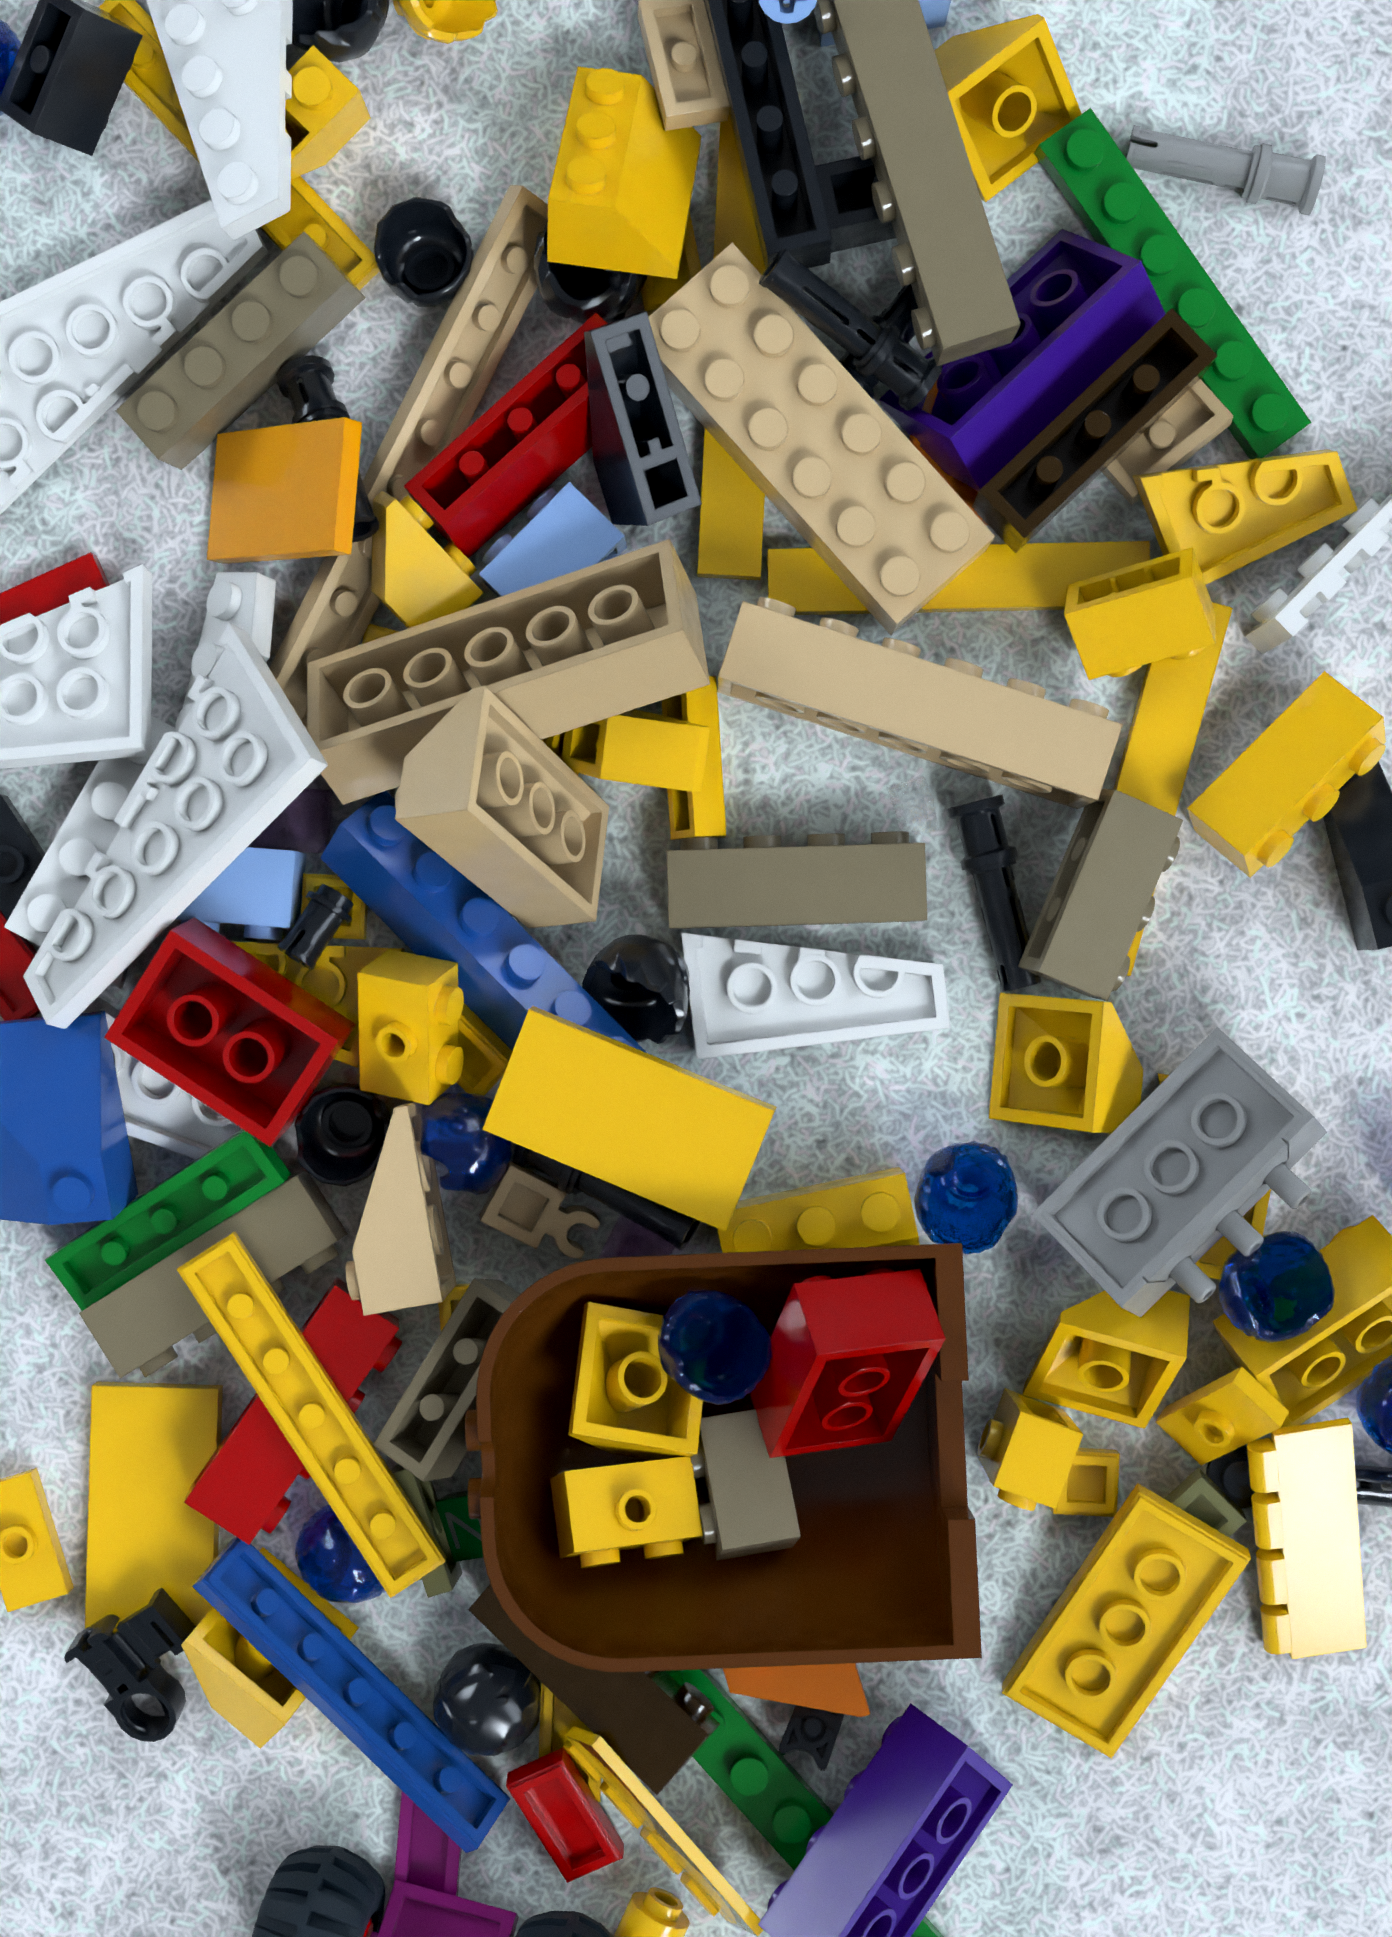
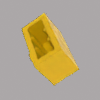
[1064,547,1216,680]
[357,949,464,1105]
[977,1388,1084,1511]
[550,1456,703,1568]

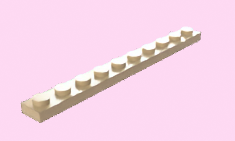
[269,185,548,729]

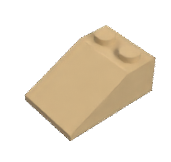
[345,1101,457,1316]

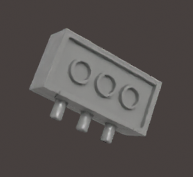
[1032,1027,1327,1317]

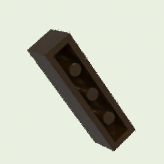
[972,309,1218,553]
[468,1583,720,1795]

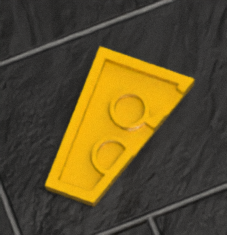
[1132,449,1358,585]

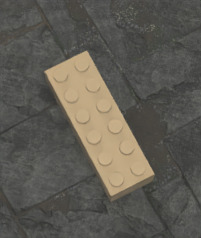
[648,242,995,635]
[307,539,710,805]
[718,597,1123,809]

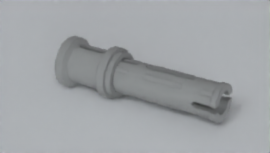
[1126,125,1326,216]

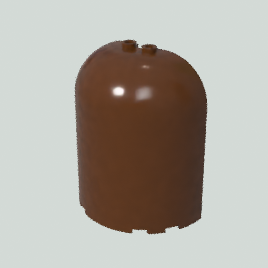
[465,1243,982,1672]

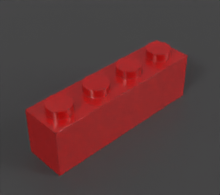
[404,313,608,558]
[184,1277,403,1545]

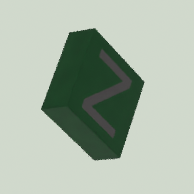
[435,1490,483,1562]

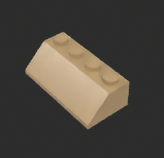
[395,685,609,928]

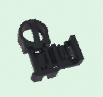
[64,1588,196,1742]

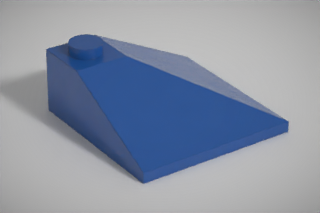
[0,1011,138,1225]

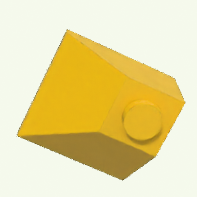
[934,14,1082,202]
[989,993,1144,1133]
[1023,1290,1190,1429]
[568,1302,711,1460]
[181,1547,359,1749]

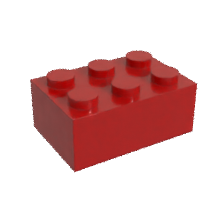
[104,917,356,1147]
[749,1268,946,1458]

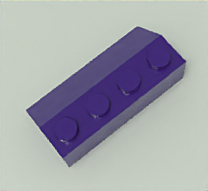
[879,229,1166,491]
[758,1703,1013,1937]

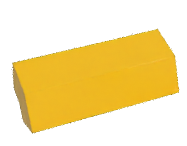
[662,676,726,840]

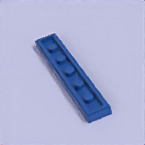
[192,1537,510,1853]

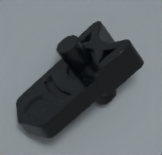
[779,1705,845,1771]

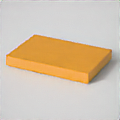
[207,417,362,564]

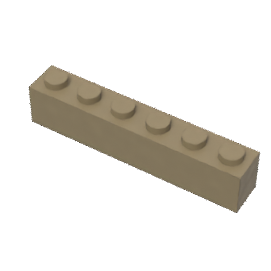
[814,0,1020,366]

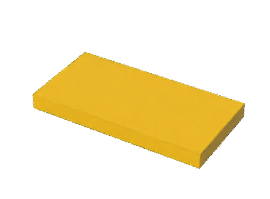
[482,1006,777,1232]
[85,1381,223,1632]
[1002,1483,1251,1759]

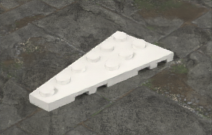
[146,0,293,240]
[0,199,268,515]
[0,564,152,769]
[23,622,328,1029]

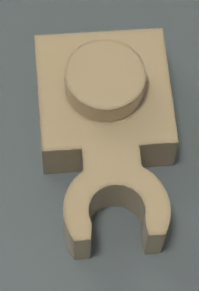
[479,1160,600,1259]

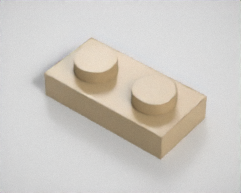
[637,0,730,131]
[1102,379,1233,506]

